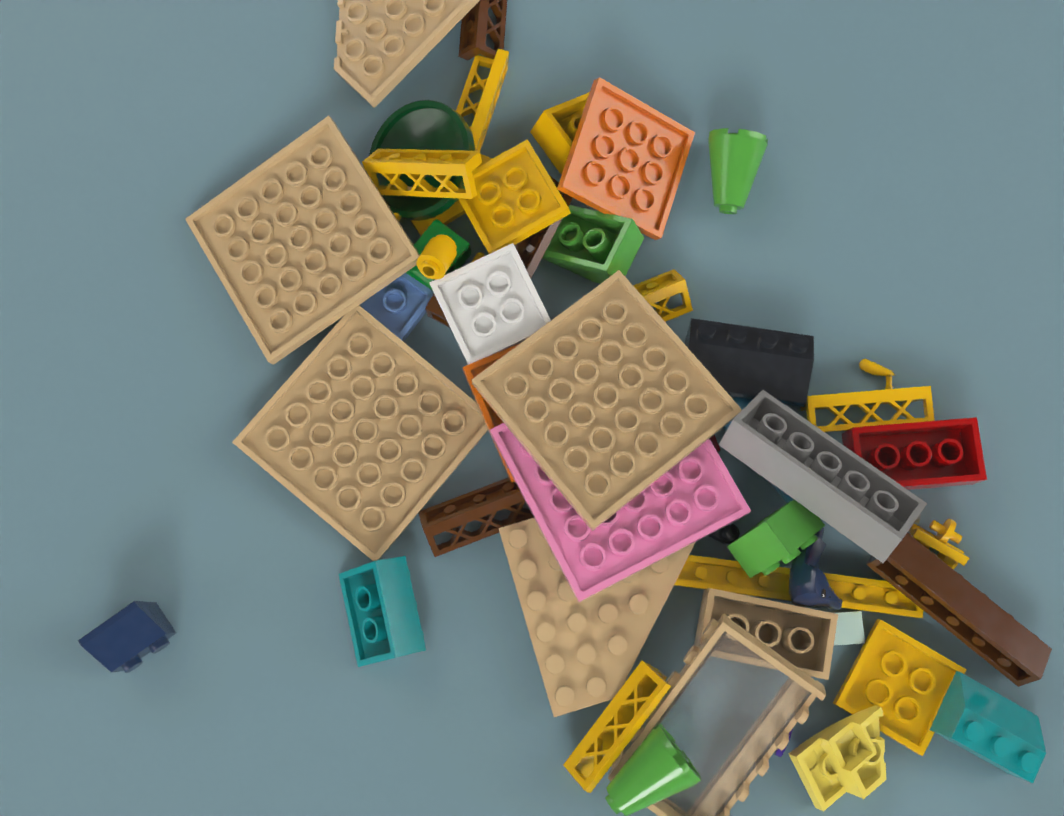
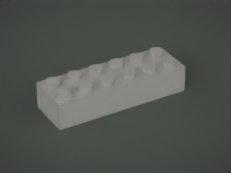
[719,390,927,563]

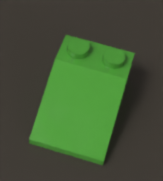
[542,205,644,284]

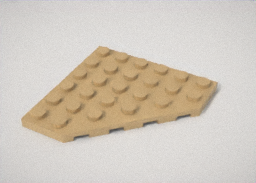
[334,0,480,108]
[498,518,696,717]

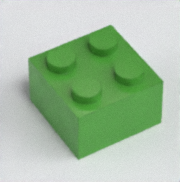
[727,499,825,578]

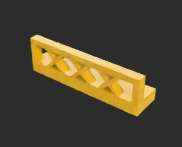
[456,49,509,151]
[362,149,482,199]
[633,269,693,322]
[800,386,935,432]
[563,661,671,793]

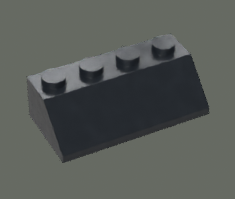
[685,318,814,407]

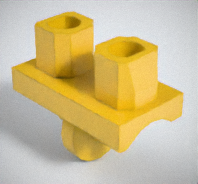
[909,519,969,570]

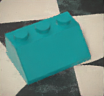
[339,556,426,667]
[930,671,1046,783]

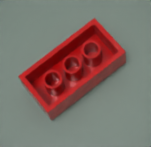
[841,417,987,490]

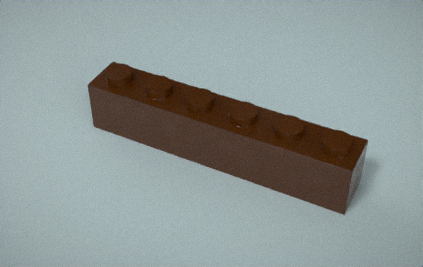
[867,532,1052,687]

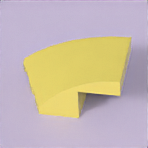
[788,705,887,812]

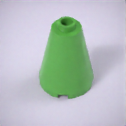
[708,128,768,214]
[605,724,702,816]

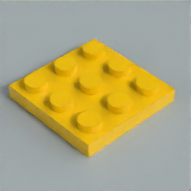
[458,139,571,254]
[832,619,967,756]

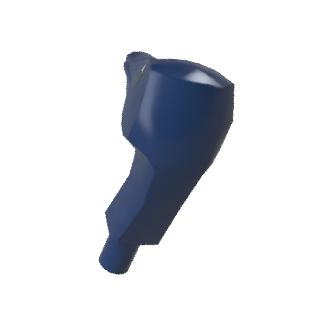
[789,528,842,610]

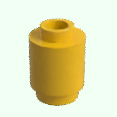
[417,234,457,280]

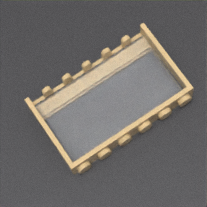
[608,613,826,816]

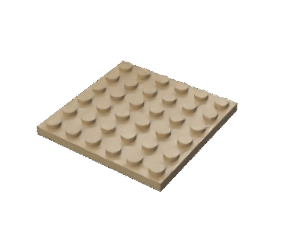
[185,116,420,365]
[471,270,742,531]
[232,305,488,561]

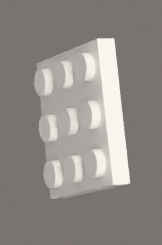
[430,243,551,365]

